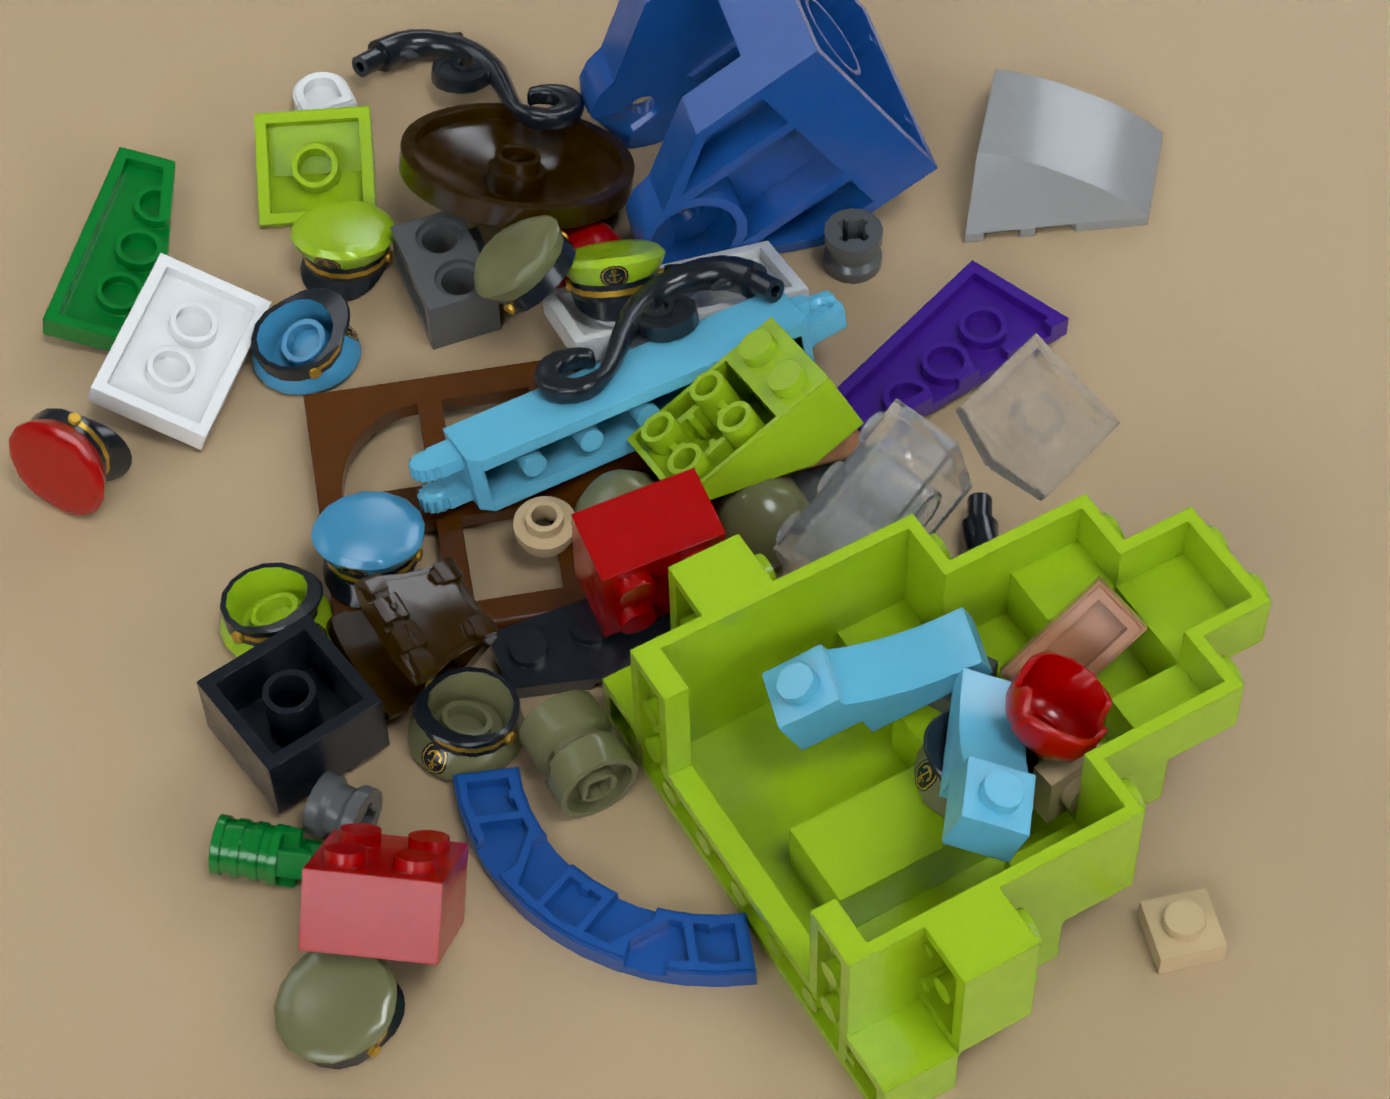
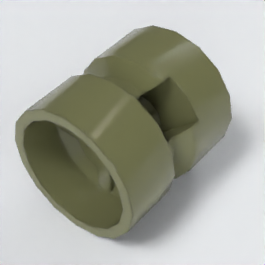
[519,689,638,818]

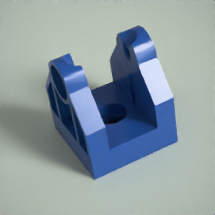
[579,0,938,265]

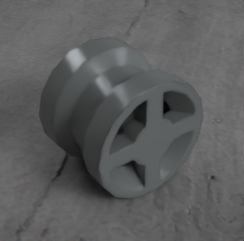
[823,208,883,284]
[302,771,383,838]

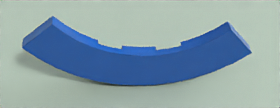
[452,766,757,987]

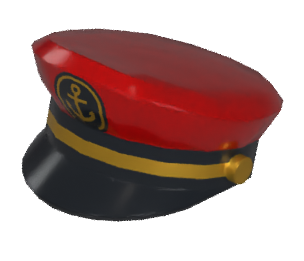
[9,408,132,515]

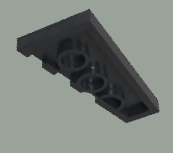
[489,598,671,699]

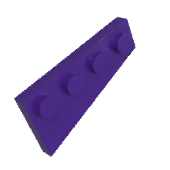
[837,260,1069,449]

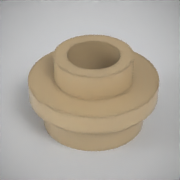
[513,496,575,558]

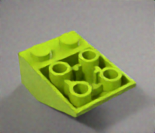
[627,317,864,500]

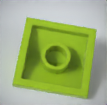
[254,106,377,228]

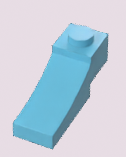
[762,607,993,750]
[939,667,1036,863]

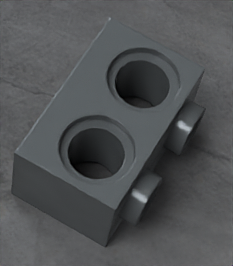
[390,211,502,350]

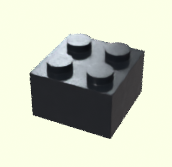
[196,614,390,814]

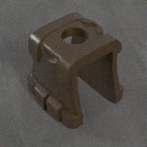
[326,557,499,722]

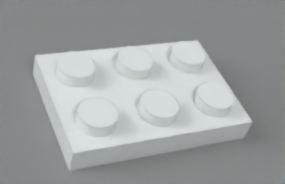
[87,253,272,450]

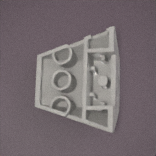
[965,69,1163,243]

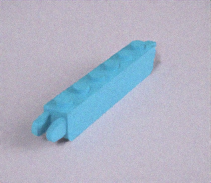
[408,290,847,514]

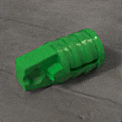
[208,814,323,888]

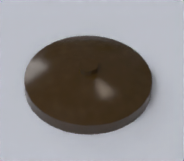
[399,103,635,230]

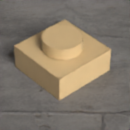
[1033,743,1101,823]
[1137,887,1228,974]

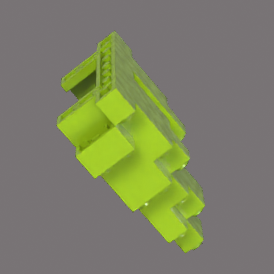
[602,493,1271,1099]

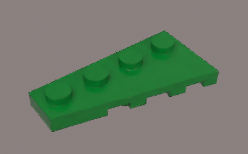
[42,147,175,351]

